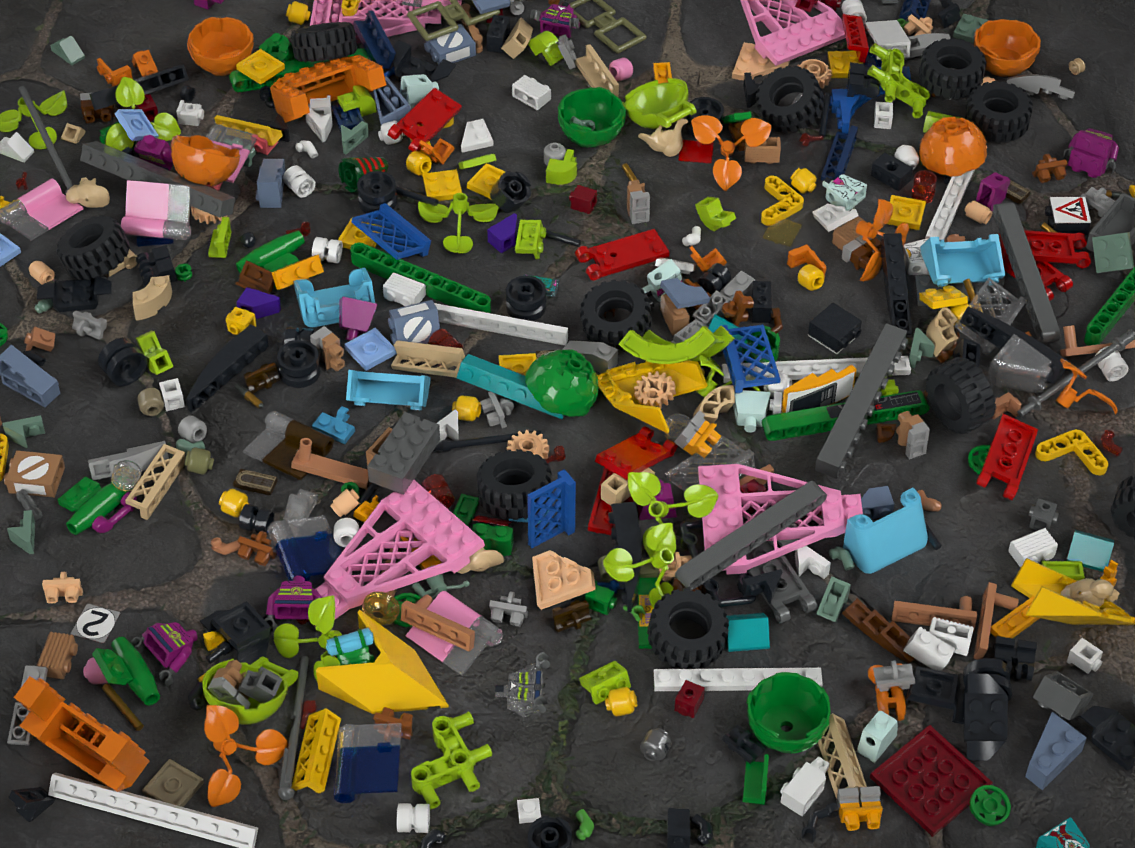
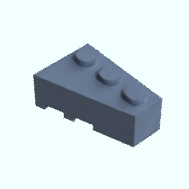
[373,76,411,125]
[256,159,286,208]
[0,345,60,407]
[1025,712,1086,790]

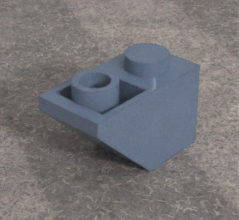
[861,486,894,519]

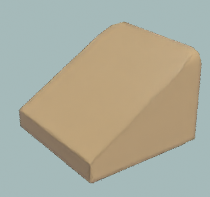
[61,123,86,144]

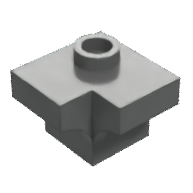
[238,666,282,703]

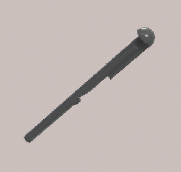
[19,86,73,193]
[278,656,309,800]

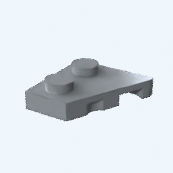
[558,34,577,69]

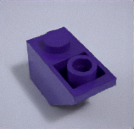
[487,213,517,254]
[237,287,281,319]

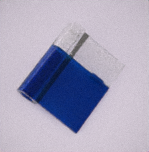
[267,516,342,581]
[334,723,402,803]

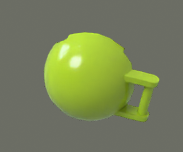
[622,78,696,129]
[202,656,298,725]

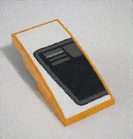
[781,364,857,413]

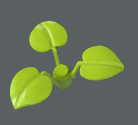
[105,77,181,151]
[0,90,67,149]
[418,193,499,253]
[696,355,761,398]
[628,472,718,557]
[603,523,676,609]
[274,595,342,681]

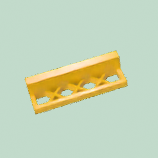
[214,115,283,146]
[291,708,341,794]

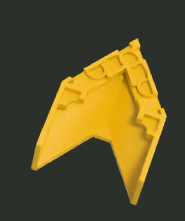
[596,361,708,434]
[1011,558,1135,625]
[316,609,449,714]

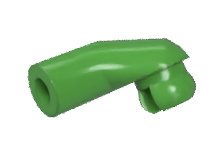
[575,809,594,841]

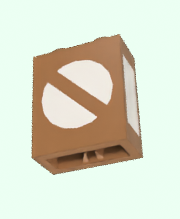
[4,451,65,498]

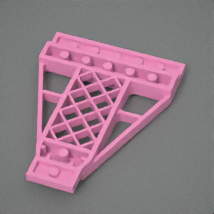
[310,0,442,44]
[740,0,846,66]
[698,464,863,575]
[316,480,485,619]

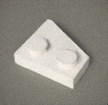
[461,119,493,153]
[812,204,858,232]
[655,258,696,274]

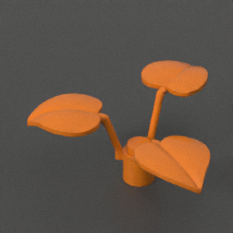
[691,115,771,191]
[856,199,909,282]
[1056,358,1118,415]
[204,705,288,807]

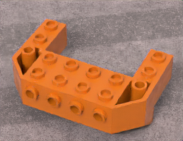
[270,55,386,123]
[13,676,149,792]

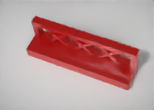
[842,14,869,63]

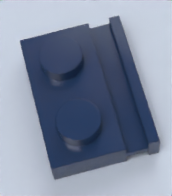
[331,104,364,132]

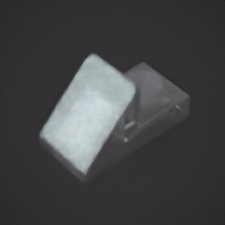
[283,489,319,528]

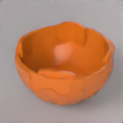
[187,17,254,76]
[974,19,1041,77]
[919,117,987,177]
[171,134,241,186]

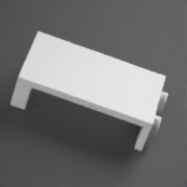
[865,20,911,60]

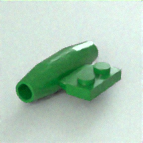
[236,231,305,288]
[57,476,134,535]
[92,637,160,706]

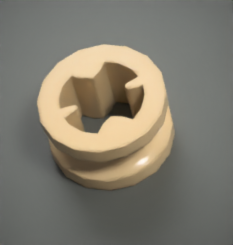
[1069,58,1085,75]

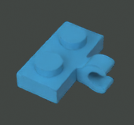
[312,406,355,444]

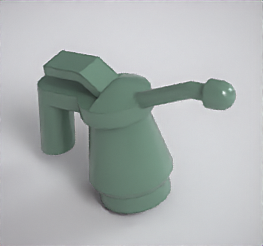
[412,565,470,600]

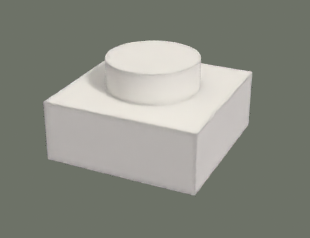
[769,392,782,415]
[517,798,541,824]

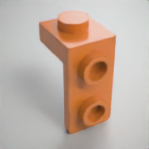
[132,50,158,76]
[97,58,133,86]
[419,138,455,165]
[787,244,827,279]
[689,246,727,272]

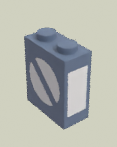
[424,24,476,65]
[388,300,442,345]

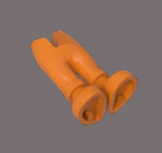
[868,663,906,721]

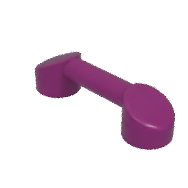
[92,492,137,533]

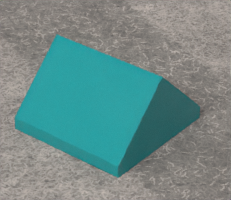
[1067,530,1114,572]
[726,613,770,652]

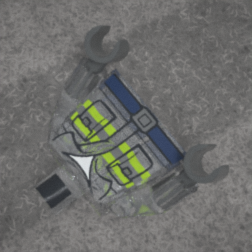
[495,652,550,717]

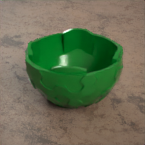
[558,87,626,148]
[525,349,598,417]
[747,672,831,753]

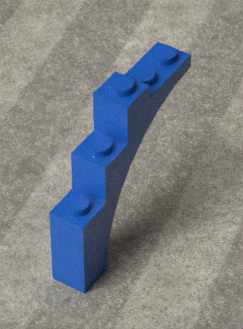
[829,67,911,134]

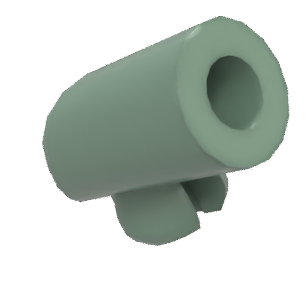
[569,116,595,131]
[35,299,53,313]
[176,439,205,454]
[829,546,855,571]

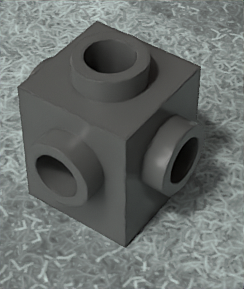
[1029,498,1059,532]

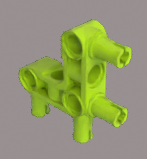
[867,43,930,118]
[411,711,492,809]

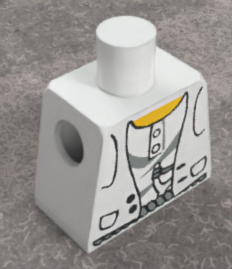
[903,238,930,275]

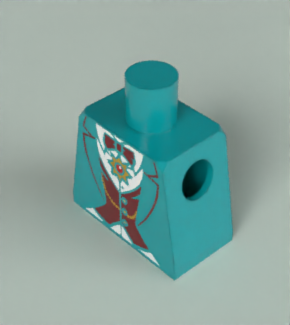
[1036,817,1090,848]

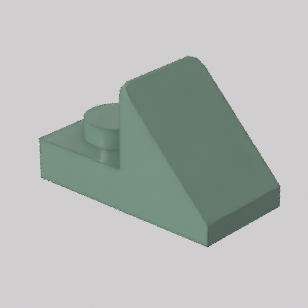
[50,36,85,65]
[341,121,369,155]
[909,328,935,368]
[2,415,45,448]
[7,510,35,554]
[816,576,851,622]

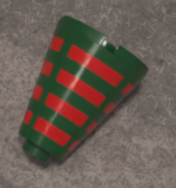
[338,157,389,192]

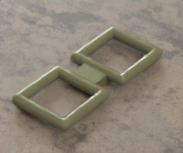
[407,0,500,41]
[570,0,647,54]

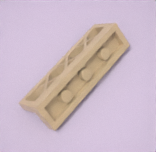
[575,44,619,97]
[391,341,465,378]
[125,444,185,520]
[818,713,867,798]

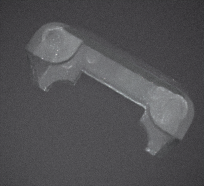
[988,334,1052,394]

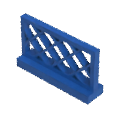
[351,203,431,260]
[721,325,781,393]
[528,469,576,549]

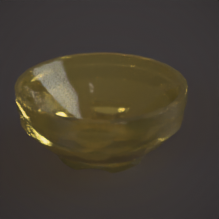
[362,592,400,625]

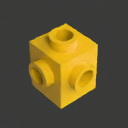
[226,307,256,335]

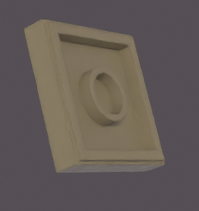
[142,759,204,807]

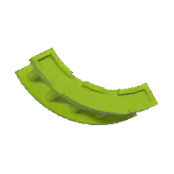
[619,326,735,364]

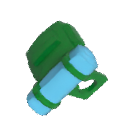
[326,628,375,665]

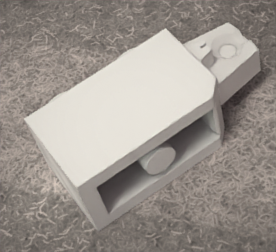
[780,757,829,817]

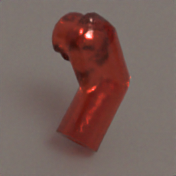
[1101,430,1123,456]

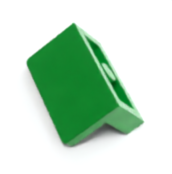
[743,754,769,804]

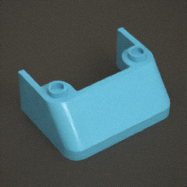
[346,370,431,410]

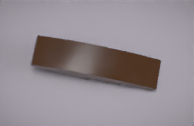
[842,598,914,664]

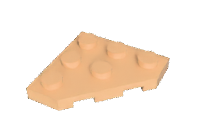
[732,42,790,81]
[532,550,596,610]

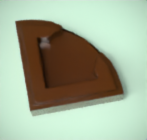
[876,424,896,443]

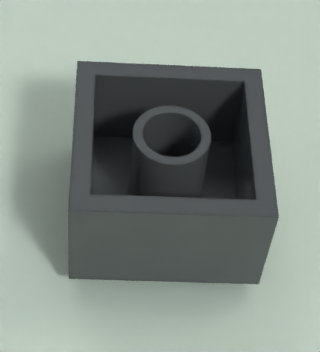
[1033,671,1093,720]

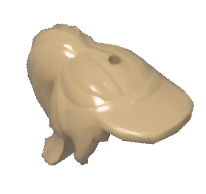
[638,118,688,157]
[66,177,110,208]
[458,547,504,574]
[1061,578,1120,607]

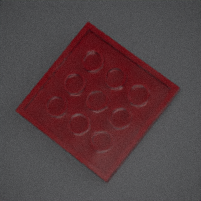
[869,725,993,837]

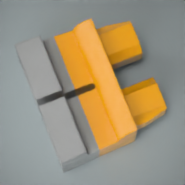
[674,410,721,458]
[836,786,883,831]

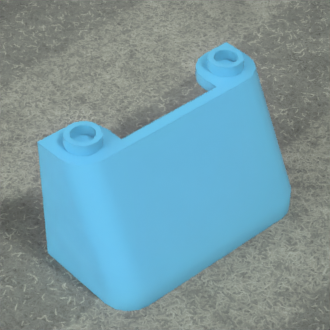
[920,234,1005,287]
[294,268,375,327]
[843,488,928,574]

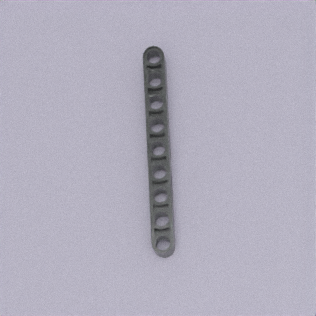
[993,202,1060,343]
[675,481,827,591]

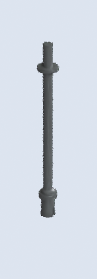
[1017,329,1135,417]

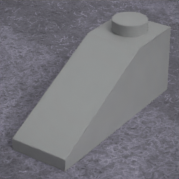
[562,341,618,373]

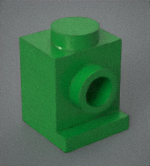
[585,581,618,615]

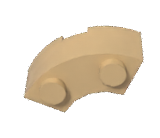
[133,276,172,321]
[926,307,959,357]
[693,385,735,424]

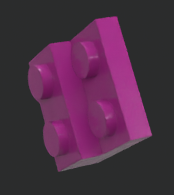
[1068,130,1114,178]

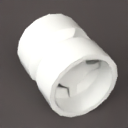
[841,0,867,24]
[283,165,315,198]
[312,237,343,263]
[1095,346,1129,381]
[397,803,430,833]

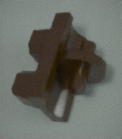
[244,362,281,394]
[552,600,591,632]

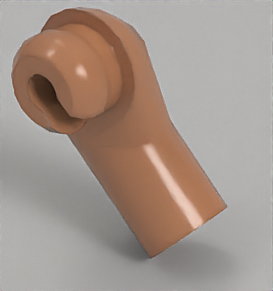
[917,490,942,512]
[211,537,240,555]

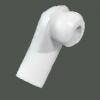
[295,140,318,159]
[682,226,701,246]

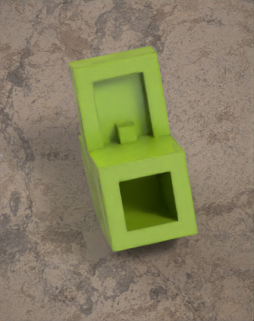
[528,31,564,66]
[337,85,376,117]
[546,149,577,185]
[695,197,736,231]
[135,331,173,375]

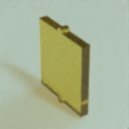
[763,219,802,247]

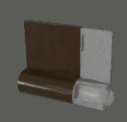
[243,411,334,480]

